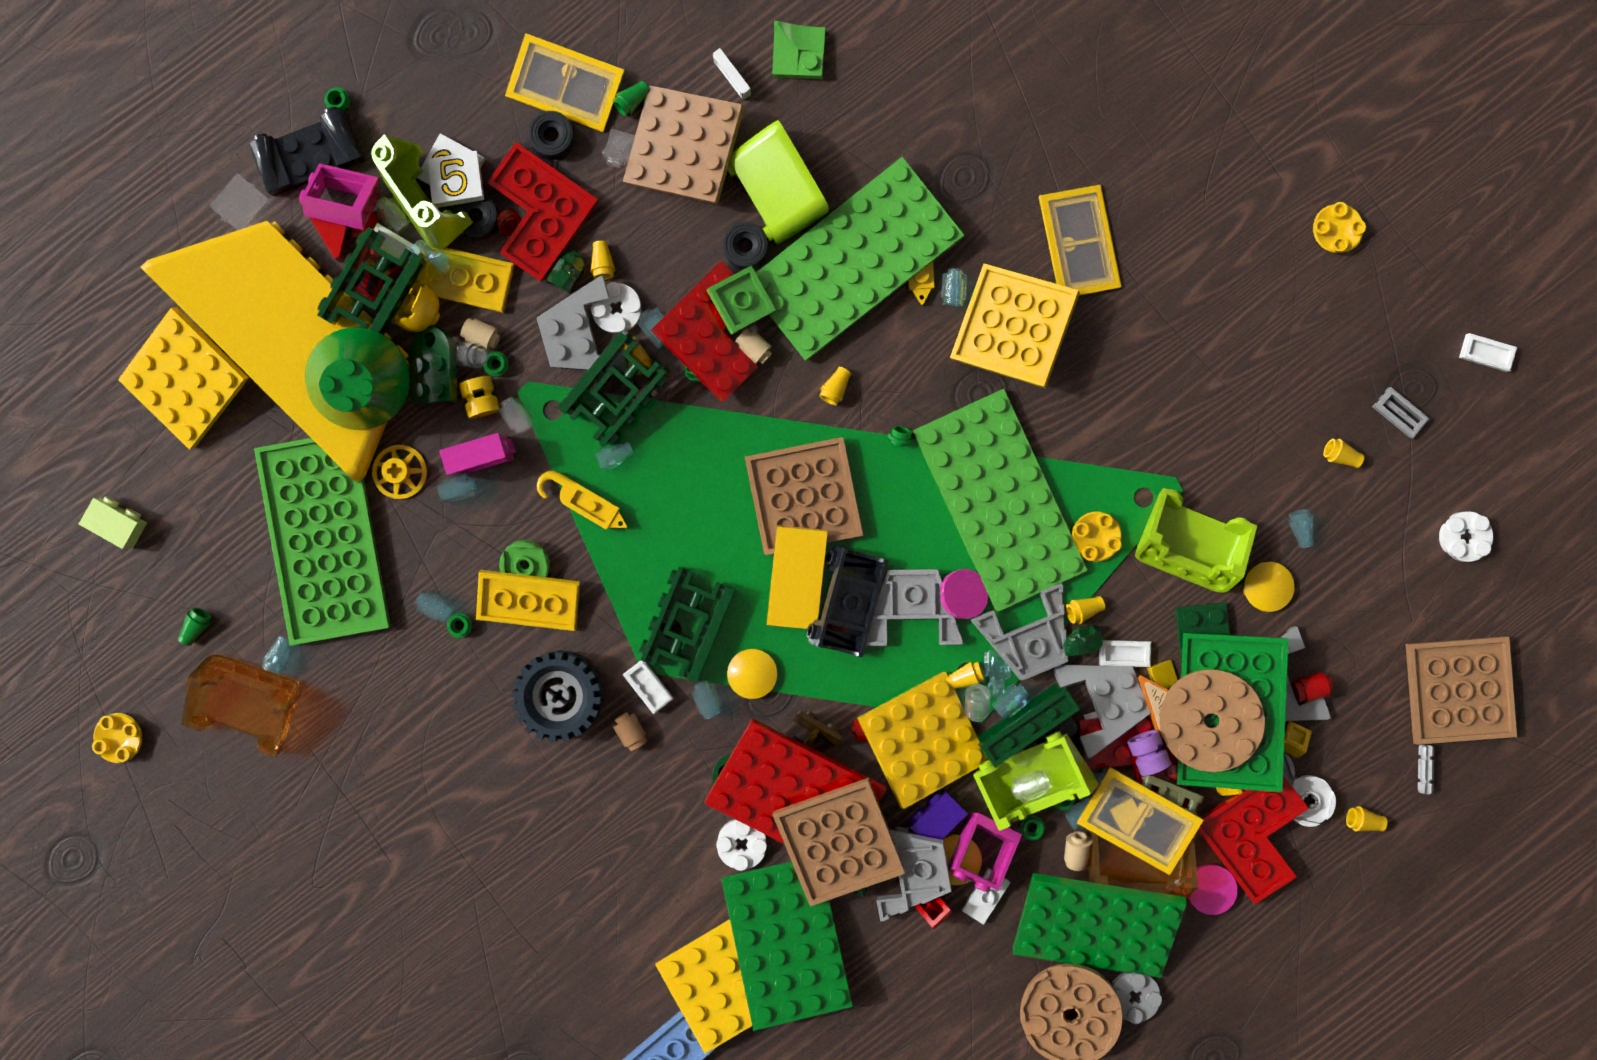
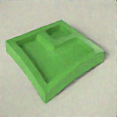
[772,21,826,80]

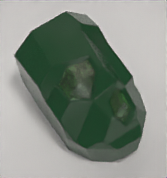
[547,251,584,294]
[1063,625,1103,656]

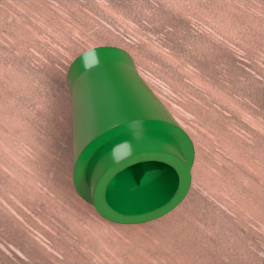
[613,81,650,116]
[178,607,211,646]

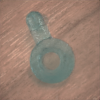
[407,240,451,274]

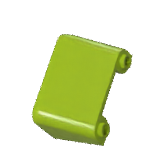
[727,120,829,245]
[372,135,473,249]
[1135,488,1257,593]
[973,731,1098,831]

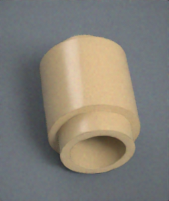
[460,318,500,351]
[735,328,772,364]
[1064,831,1092,871]

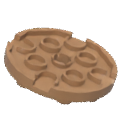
[1160,669,1265,772]
[1020,963,1122,1060]

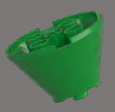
[305,327,410,430]

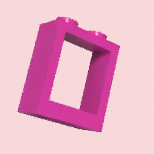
[299,163,380,230]
[439,433,516,477]
[948,813,1022,893]

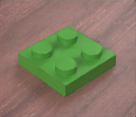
[706,266,776,335]

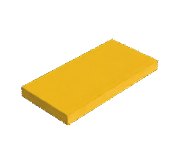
[415,241,515,313]
[767,525,828,629]
[476,570,580,631]

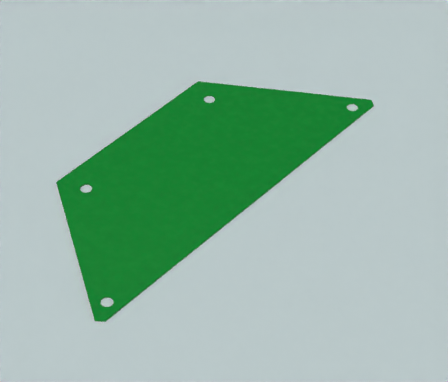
[517,381,1183,723]

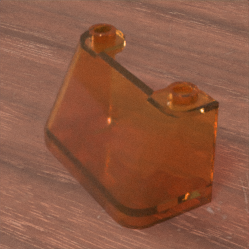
[181,654,302,758]
[1089,822,1198,899]

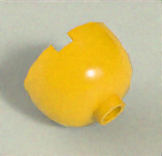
[392,280,440,332]

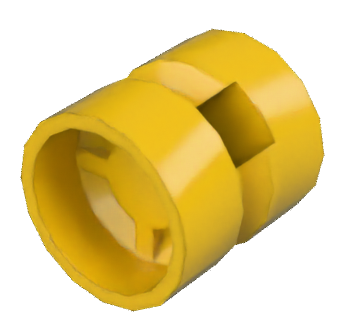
[459,376,500,419]

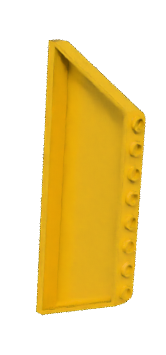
[141,221,410,483]

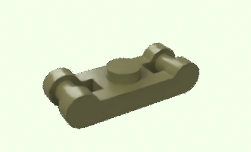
[1141,775,1204,815]

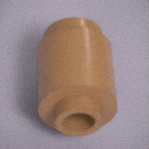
[613,712,647,751]

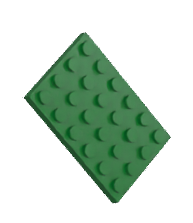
[1177,633,1288,792]
[721,861,853,1031]
[1013,873,1186,978]

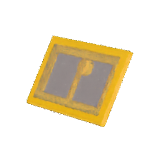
[505,33,625,133]
[1039,185,1122,296]
[1077,767,1203,875]

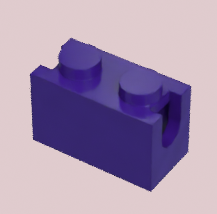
[909,789,968,840]

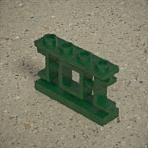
[317,227,426,335]
[557,330,671,447]
[638,567,735,683]
[977,683,1080,768]

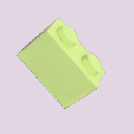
[79,496,147,549]

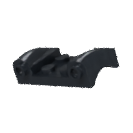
[249,107,366,196]
[806,546,888,658]

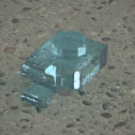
[984,651,1011,698]

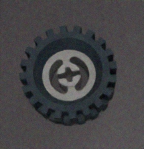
[511,650,605,742]

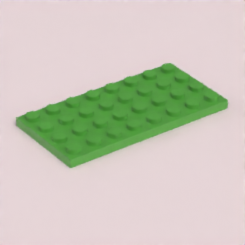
[756,157,964,361]
[912,389,1088,612]
[254,438,391,646]

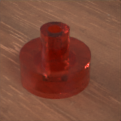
[496,209,522,236]

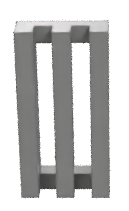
[1372,387,1429,438]

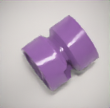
[1127,730,1172,776]

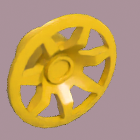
[372,445,427,499]

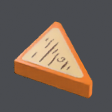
[1138,676,1168,739]

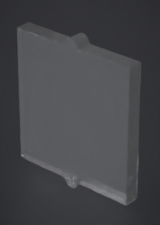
[209,173,270,230]

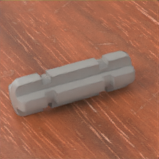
[1418,744,1434,794]

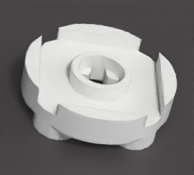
[591,282,642,333]
[1439,512,1493,562]
[1291,775,1336,827]
[716,819,767,871]

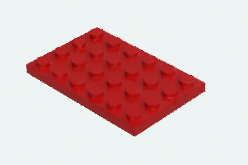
[704,718,886,844]

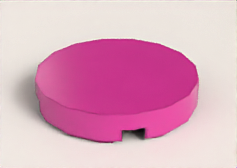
[940,569,988,619]
[1186,864,1238,915]

